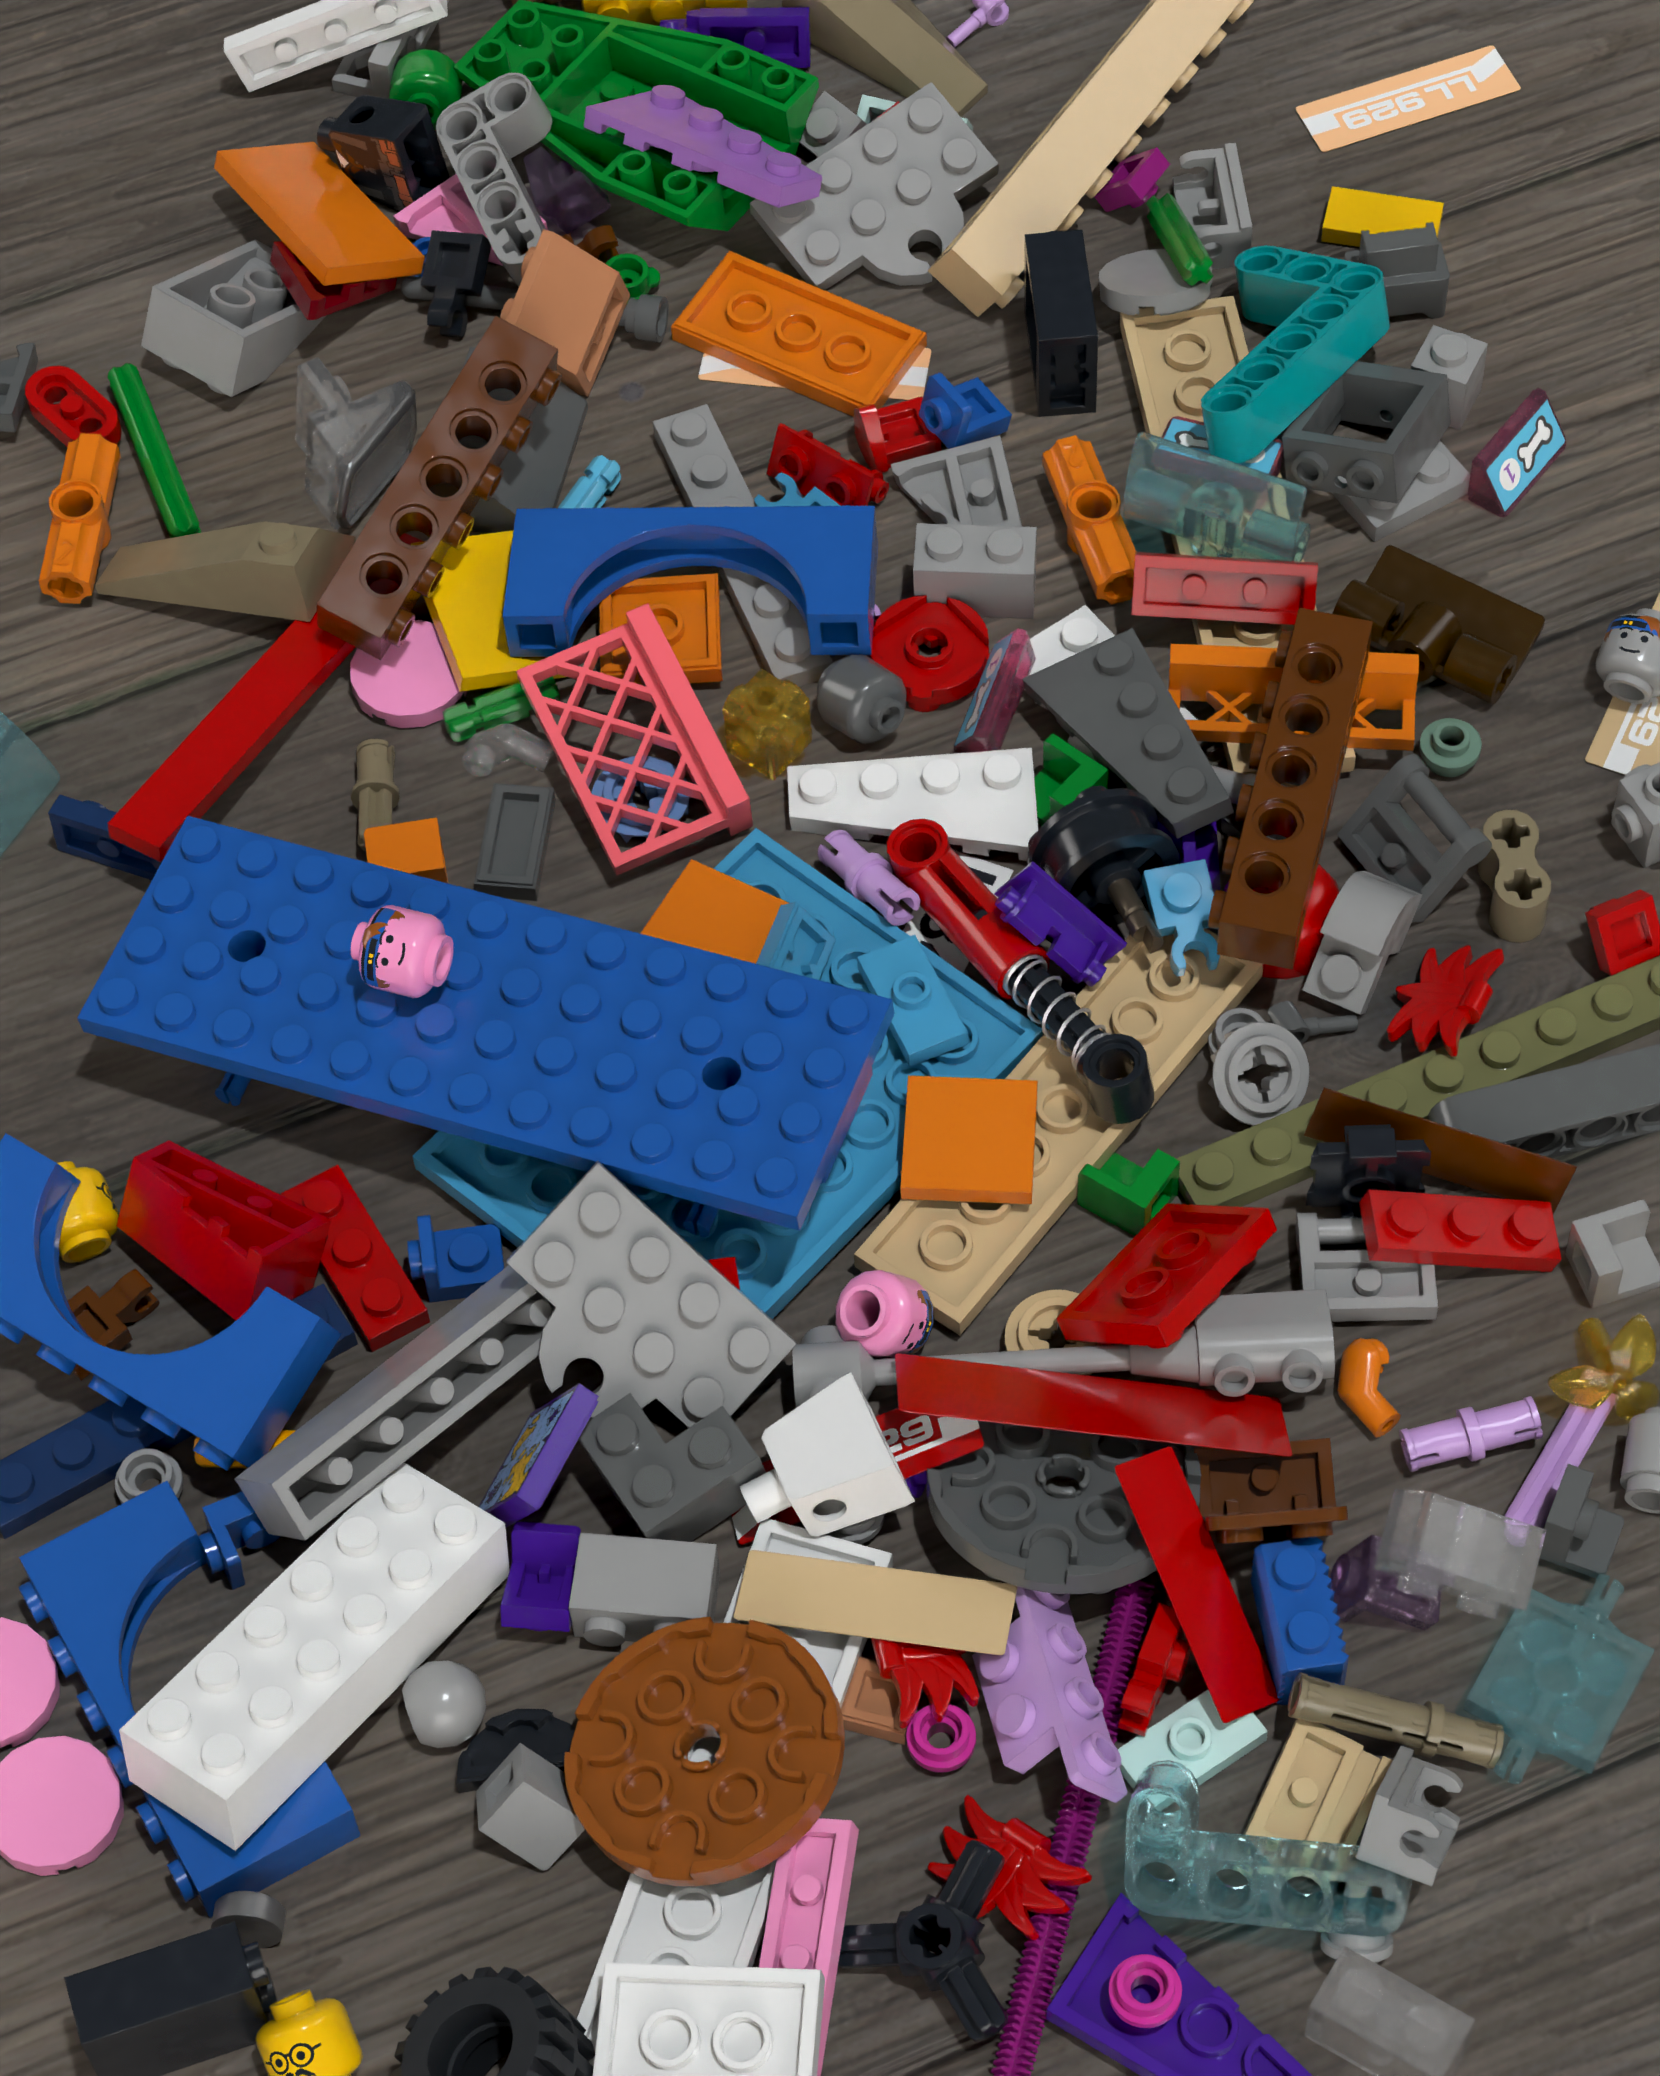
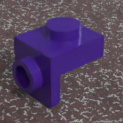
[501,1522,581,1632]

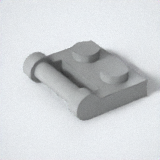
[1295,1213,1438,1322]

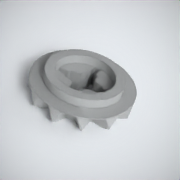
[1208,1022,1309,1125]

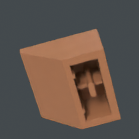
[500,229,630,397]

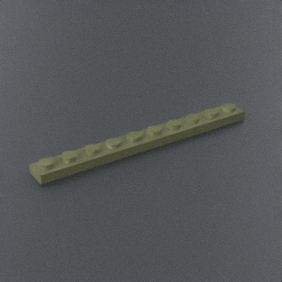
[1176,955,1660,1207]

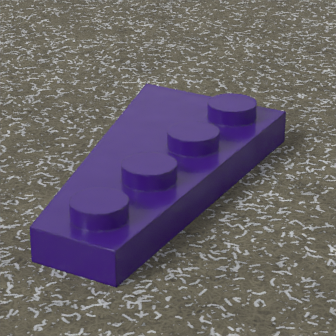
[1046,1893,1312,2076]

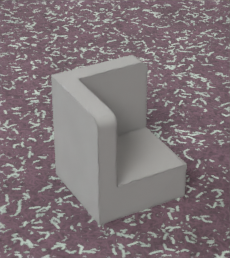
[1565,1200,1660,1308]
[476,1743,585,1870]

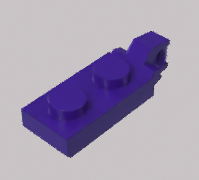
[660,7,811,68]

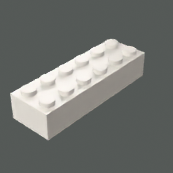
[119,1463,510,1851]

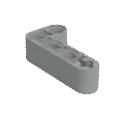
[436,73,552,287]

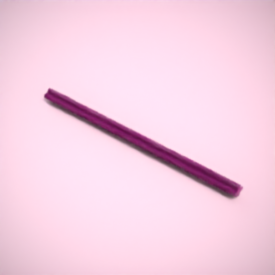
[991,1580,1155,2076]

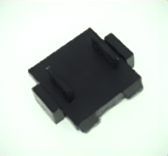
[1306,1124,1431,1218]

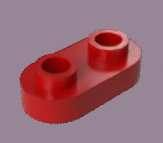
[25,366,122,447]

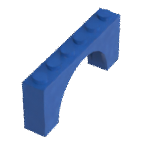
[502,505,878,657]
[0,1133,342,1471]
[18,1481,361,1918]

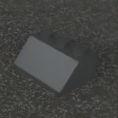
[429,347,588,534]

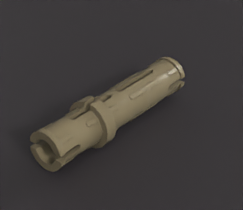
[1288,1673,1504,1769]

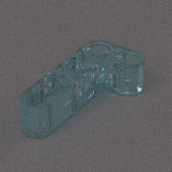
[1124,1760,1412,1937]

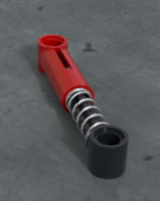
[887,819,1154,1124]

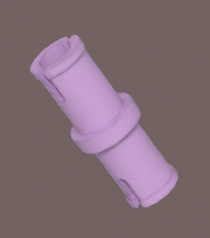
[818,830,920,926]
[1399,1396,1543,1472]

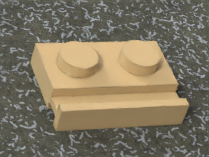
[1240,1718,1393,1890]

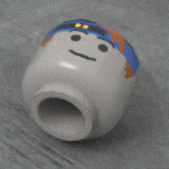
[1596,608,1660,704]

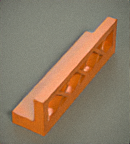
[1168,644,1419,751]

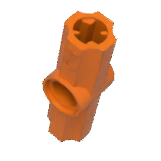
[39,433,121,604]
[1042,435,1136,605]

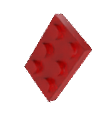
[1056,1203,1277,1349]

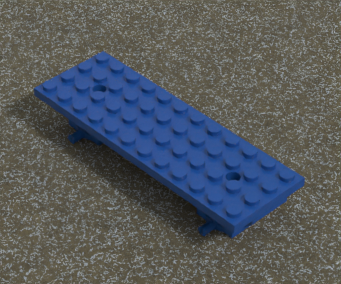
[77,816,895,1237]

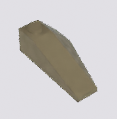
[782,0,988,117]

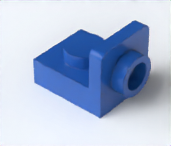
[407,1215,505,1303]
[198,1492,281,1590]

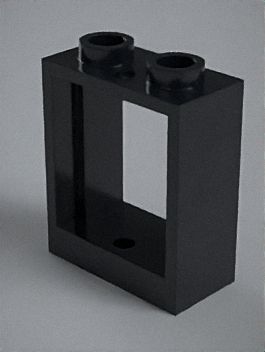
[1024,229,1098,417]

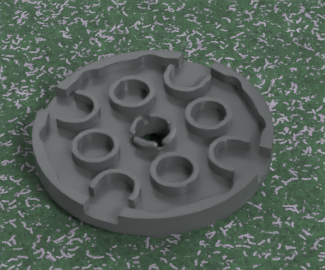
[926,1421,1201,1594]

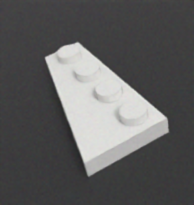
[787,748,1038,861]

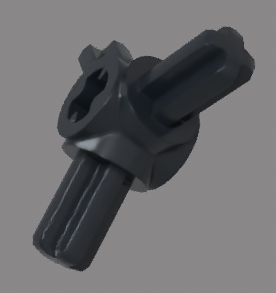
[838,1840,1008,2042]

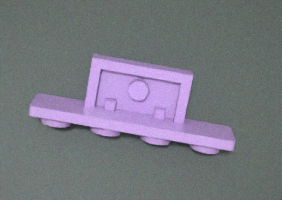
[972,1586,1127,1803]

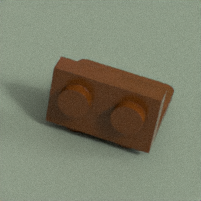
[1194,1438,1348,1544]

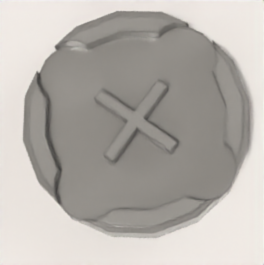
[1099,249,1213,316]

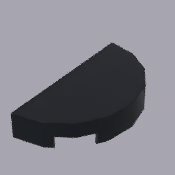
[456,1709,575,1793]

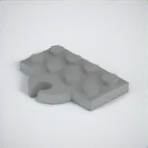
[750,82,999,290]
[506,1161,797,1428]

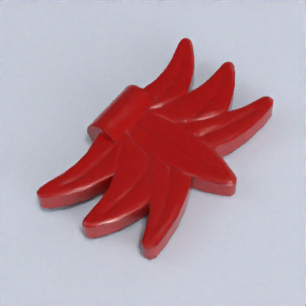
[1387,945,1504,1057]
[871,1638,979,1729]
[927,1795,1092,1940]

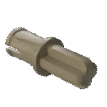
[351,739,400,851]

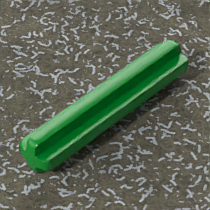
[1146,193,1214,286]

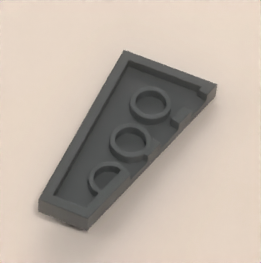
[1022,628,1234,839]

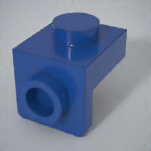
[918,372,1012,449]

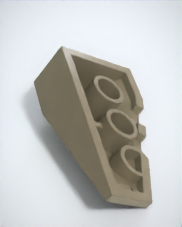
[95,521,356,622]

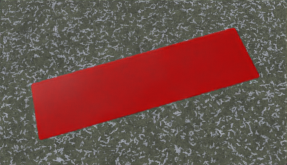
[895,1353,1292,1457]

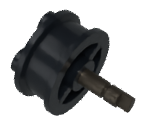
[1027,786,1180,954]

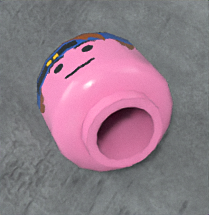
[351,905,454,998]
[836,1270,934,1359]

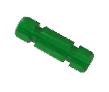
[443,677,560,742]

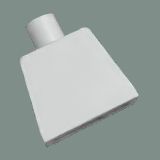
[740,1372,915,1537]

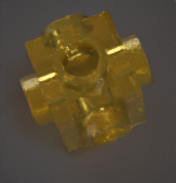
[723,668,812,781]

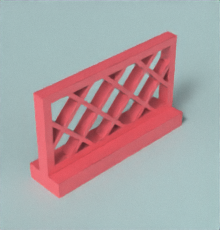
[516,603,753,876]

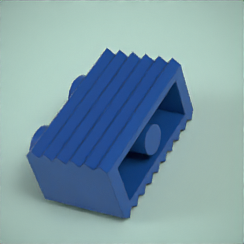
[1250,1537,1349,1705]

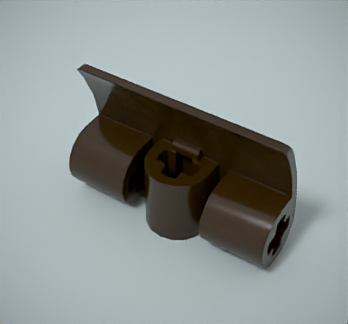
[1333,545,1545,705]

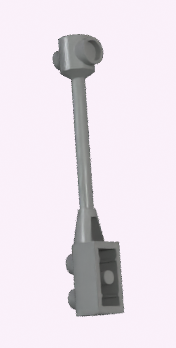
[792,1289,1335,1408]

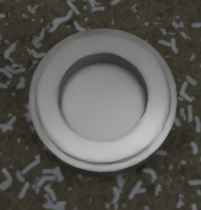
[211,1891,286,1948]

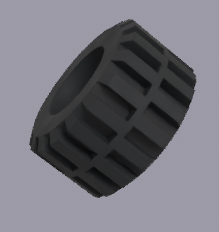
[392,1967,595,2076]

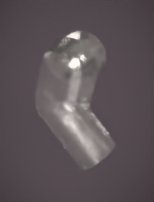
[462,723,554,777]

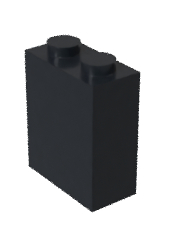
[64,1921,278,2076]

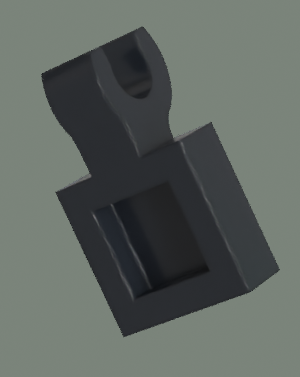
[421,230,491,338]

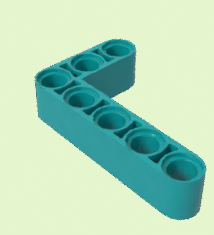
[1201,245,1390,464]

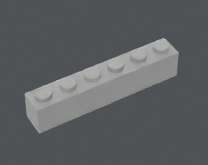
[235,1265,555,1540]

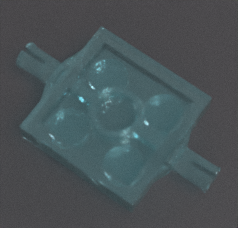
[1464,1574,1655,1784]

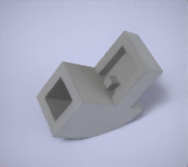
[1302,871,1423,1015]

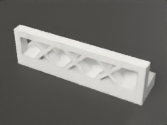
[224,0,448,92]

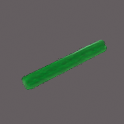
[107,363,202,538]

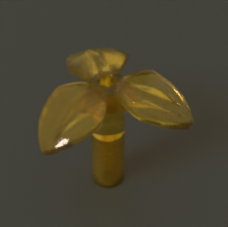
[1548,1313,1660,1420]

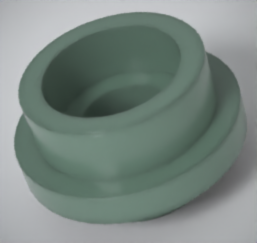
[1419,718,1482,777]

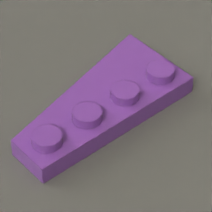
[584,85,822,208]

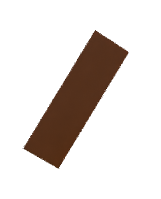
[1304,1087,1577,1214]

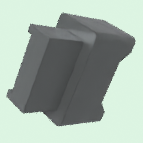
[1344,222,1450,319]

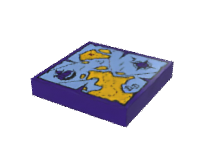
[478,1383,599,1528]

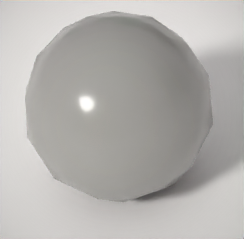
[402,1660,486,1748]

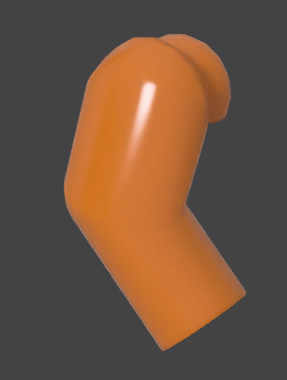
[1337,1338,1401,1438]

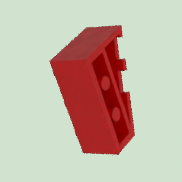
[116,1140,331,1320]

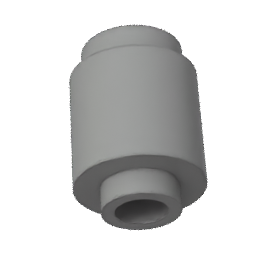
[1620,1407,1660,1514]

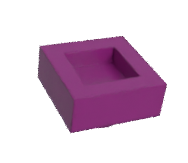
[1094,147,1170,212]

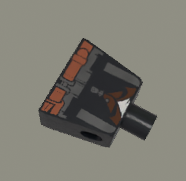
[317,95,450,212]

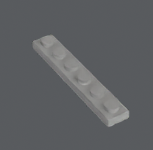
[653,404,833,695]

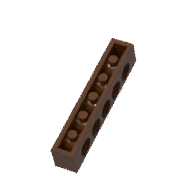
[317,316,562,660]
[1208,608,1373,970]

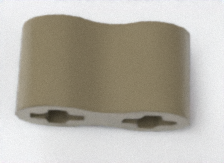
[1477,810,1551,943]

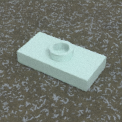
[1118,1690,1268,1816]

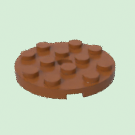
[564,1617,845,1887]

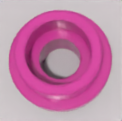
[906,1704,976,1772]
[1109,1954,1182,2028]

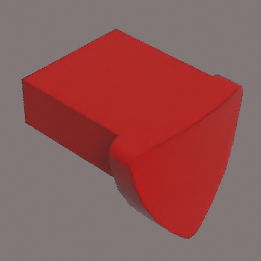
[854,396,942,473]

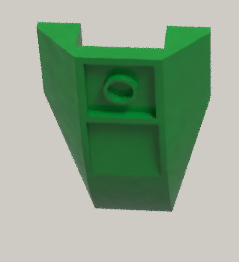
[454,0,819,231]

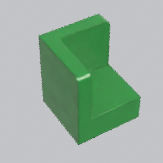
[1034,734,1108,826]
[1077,1149,1180,1236]

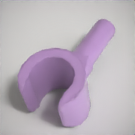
[946,0,1009,48]

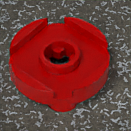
[870,595,990,713]

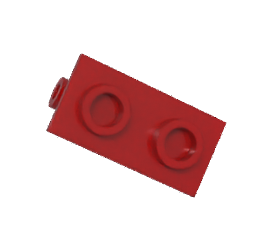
[766,423,889,506]

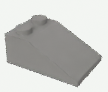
[141,239,327,397]

